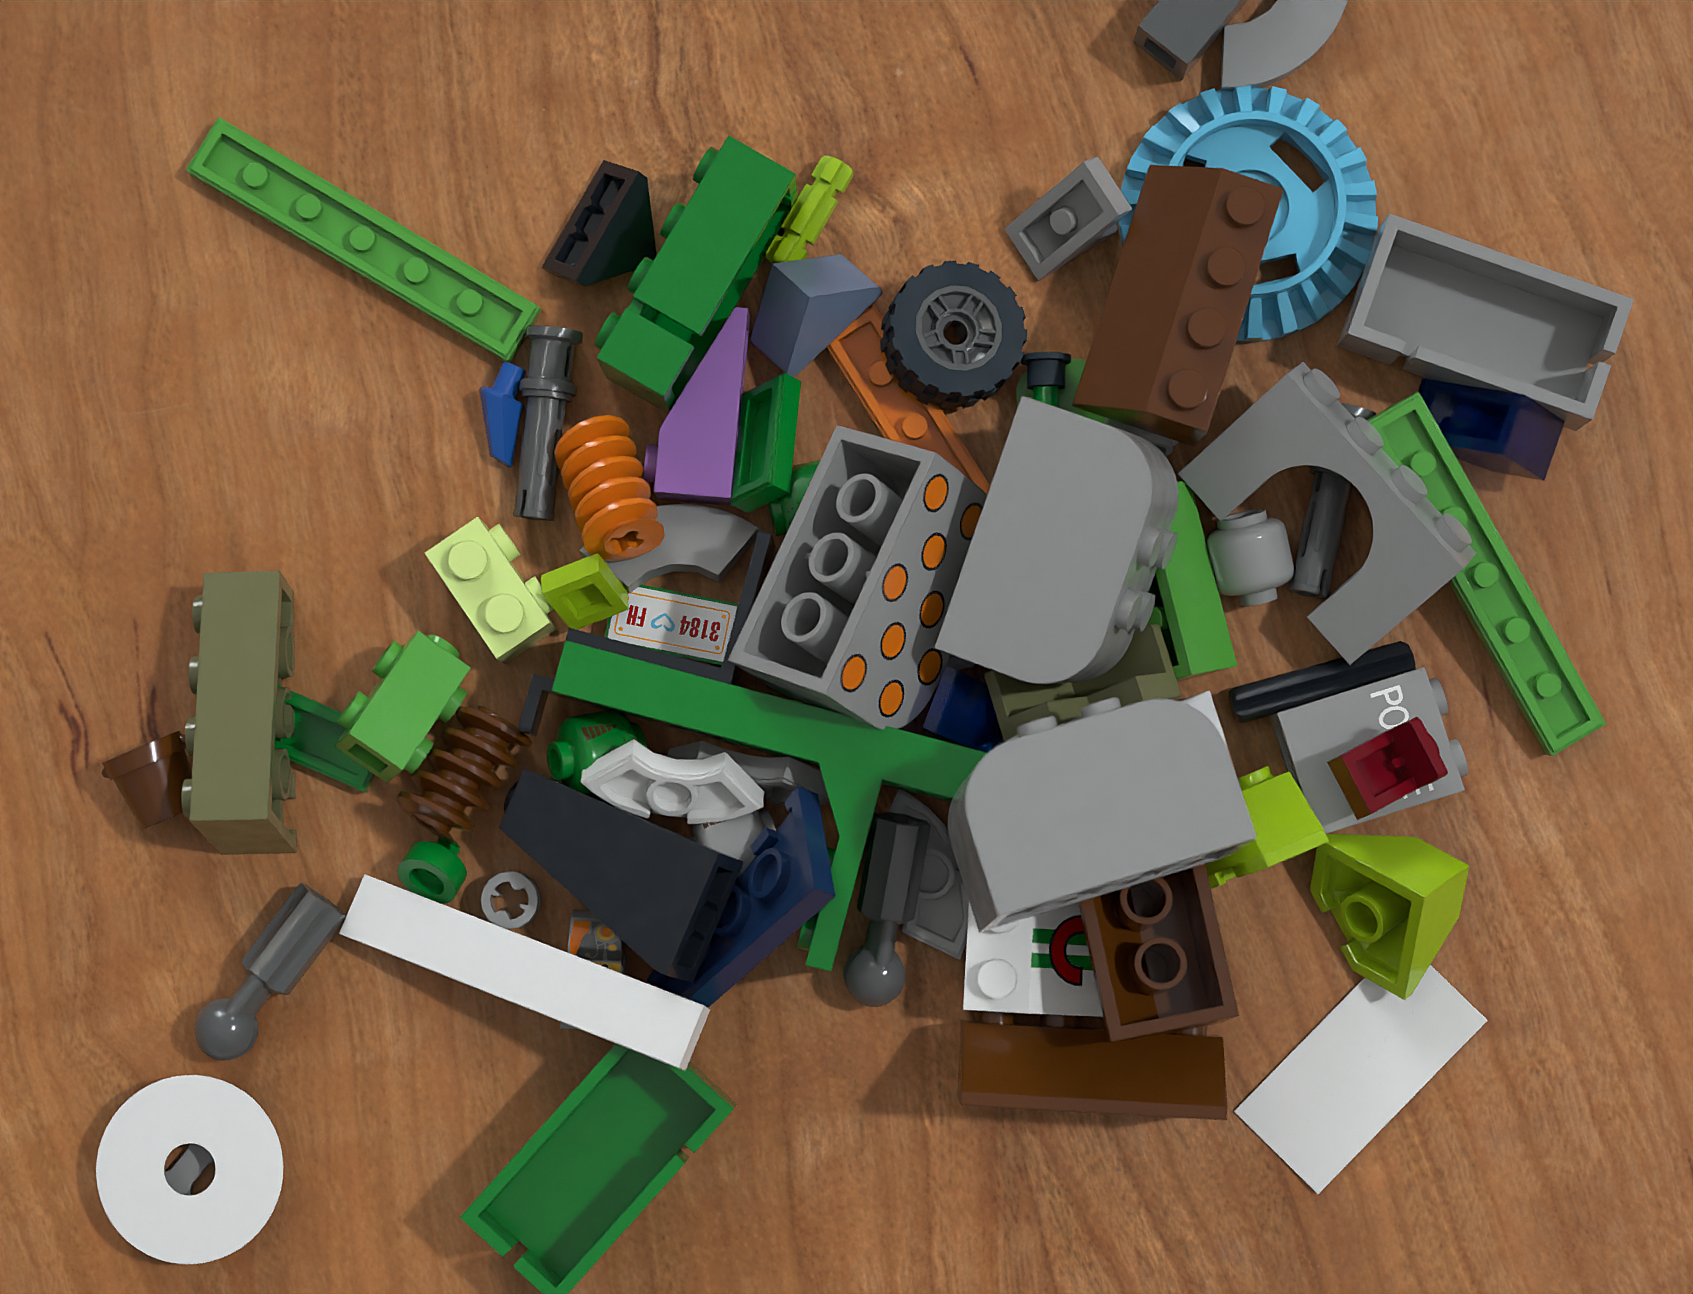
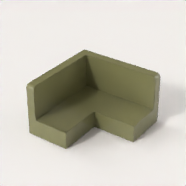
[985,624,1182,742]

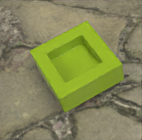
[541,553,629,630]

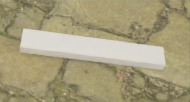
[339,874,710,1071]

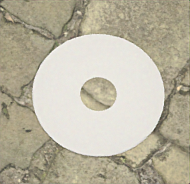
[96,1075,283,1264]

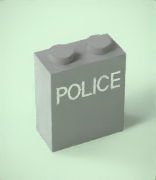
[1269,667,1468,834]

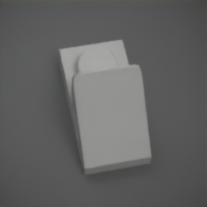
[1004,156,1132,281]

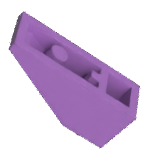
[644,307,750,506]

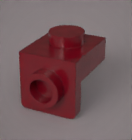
[1327,717,1448,820]

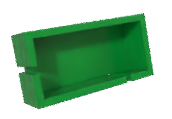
[594,135,798,414]
[460,1044,737,1294]

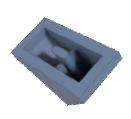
[750,254,883,377]

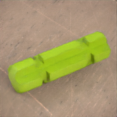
[766,155,854,264]

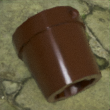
[102,730,192,830]

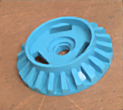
[1118,85,1378,343]

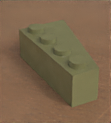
[182,571,297,855]

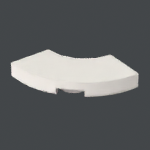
[581,739,764,824]

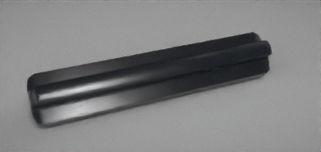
[1228,641,1416,723]

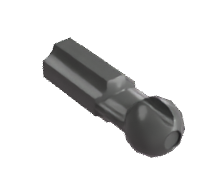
[843,812,931,1007]
[194,883,346,1061]

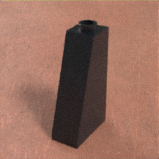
[499,768,744,982]

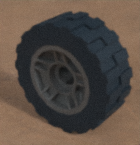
[880,260,1027,410]

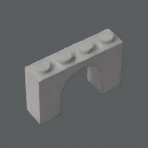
[1178,362,1477,665]

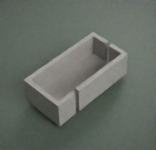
[1336,214,1634,431]

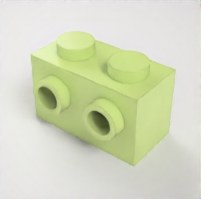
[425,517,557,664]

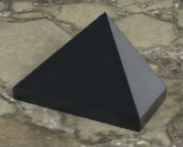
[541,160,657,287]

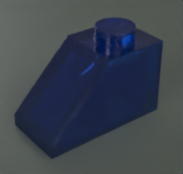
[1418,379,1565,481]
[921,666,1004,753]

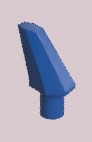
[479,362,526,468]

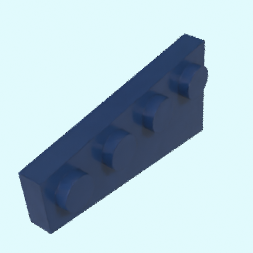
[647,786,835,1008]

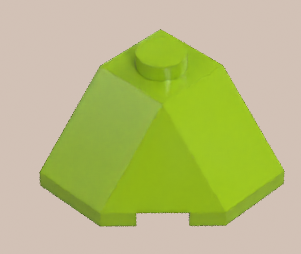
[1205,766,1329,889]
[1310,834,1470,1000]

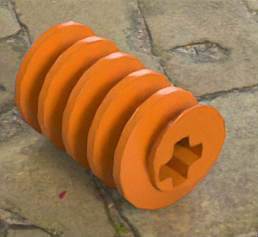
[554,415,665,561]

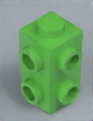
[334,631,471,783]

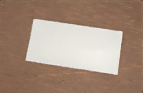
[1234,965,1488,1194]

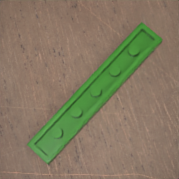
[186,117,542,363]
[1367,392,1606,756]

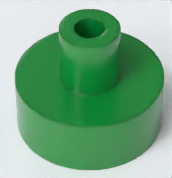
[397,837,467,904]

